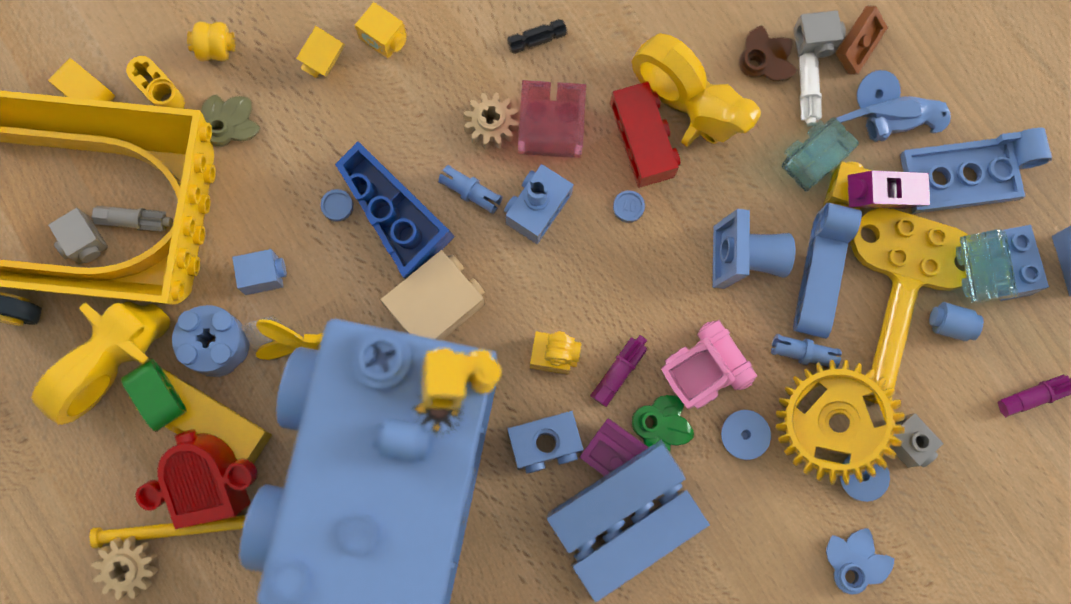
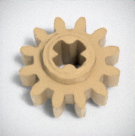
[464,92,519,149]
[92,536,158,600]

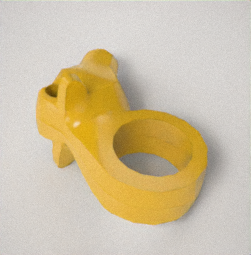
[631,33,761,147]
[31,301,171,425]

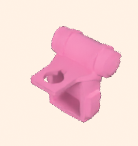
[661,320,757,409]

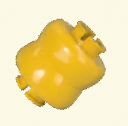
[187,21,235,62]

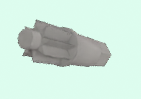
[92,206,173,232]

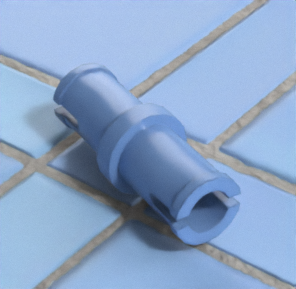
[438,165,503,214]
[771,334,842,369]

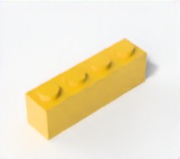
[129,367,273,464]

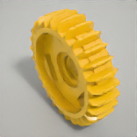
[776,360,905,485]

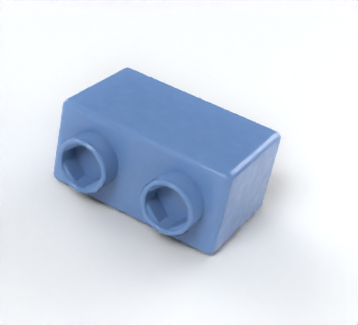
[239,319,498,604]

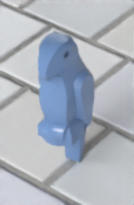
[830,96,951,142]

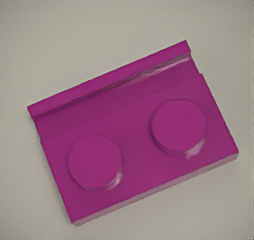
[579,418,649,476]

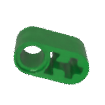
[121,359,187,432]

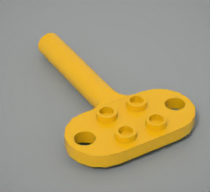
[850,208,980,404]

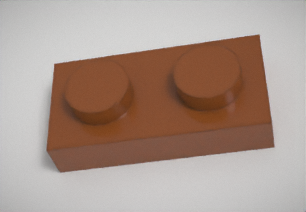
[835,6,888,75]

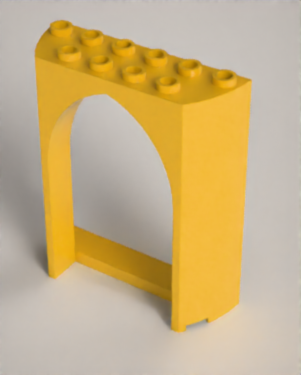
[0,90,216,304]

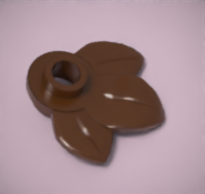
[739,26,797,81]

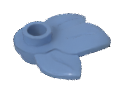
[826,528,895,594]

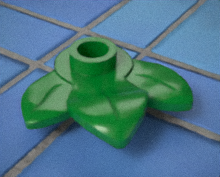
[632,395,694,452]

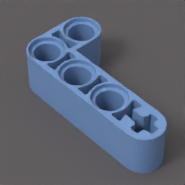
[793,202,862,339]

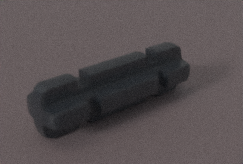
[507,19,567,54]

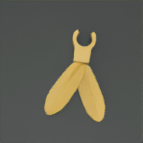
[256,319,323,360]

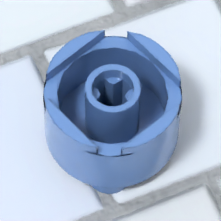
[172,305,250,377]

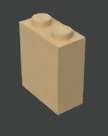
[380,250,485,340]

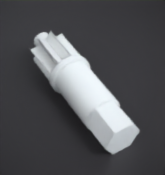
[799,53,822,127]

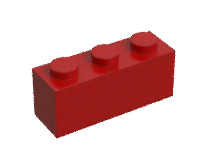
[610,81,681,188]

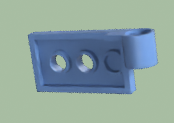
[900,128,1052,214]

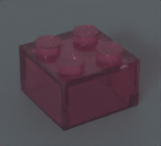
[518,80,586,158]

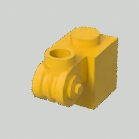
[530,331,581,375]
[422,348,501,409]

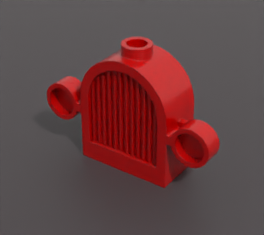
[135,429,257,530]

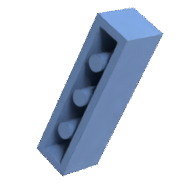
[546,439,686,553]
[571,490,710,603]

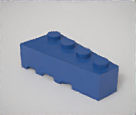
[335,141,455,279]

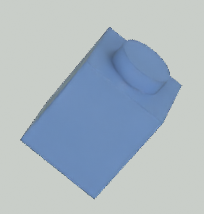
[232,249,287,295]

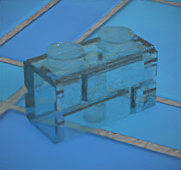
[781,117,859,192]
[956,229,1018,303]

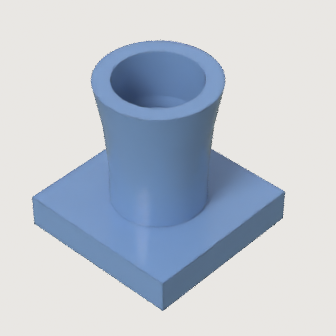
[712,209,796,289]

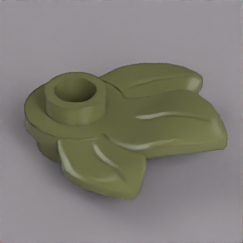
[201,95,260,147]

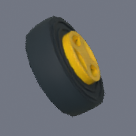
[0,292,42,326]

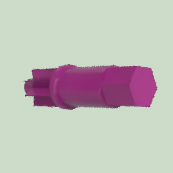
[590,335,648,407]
[997,374,1071,418]

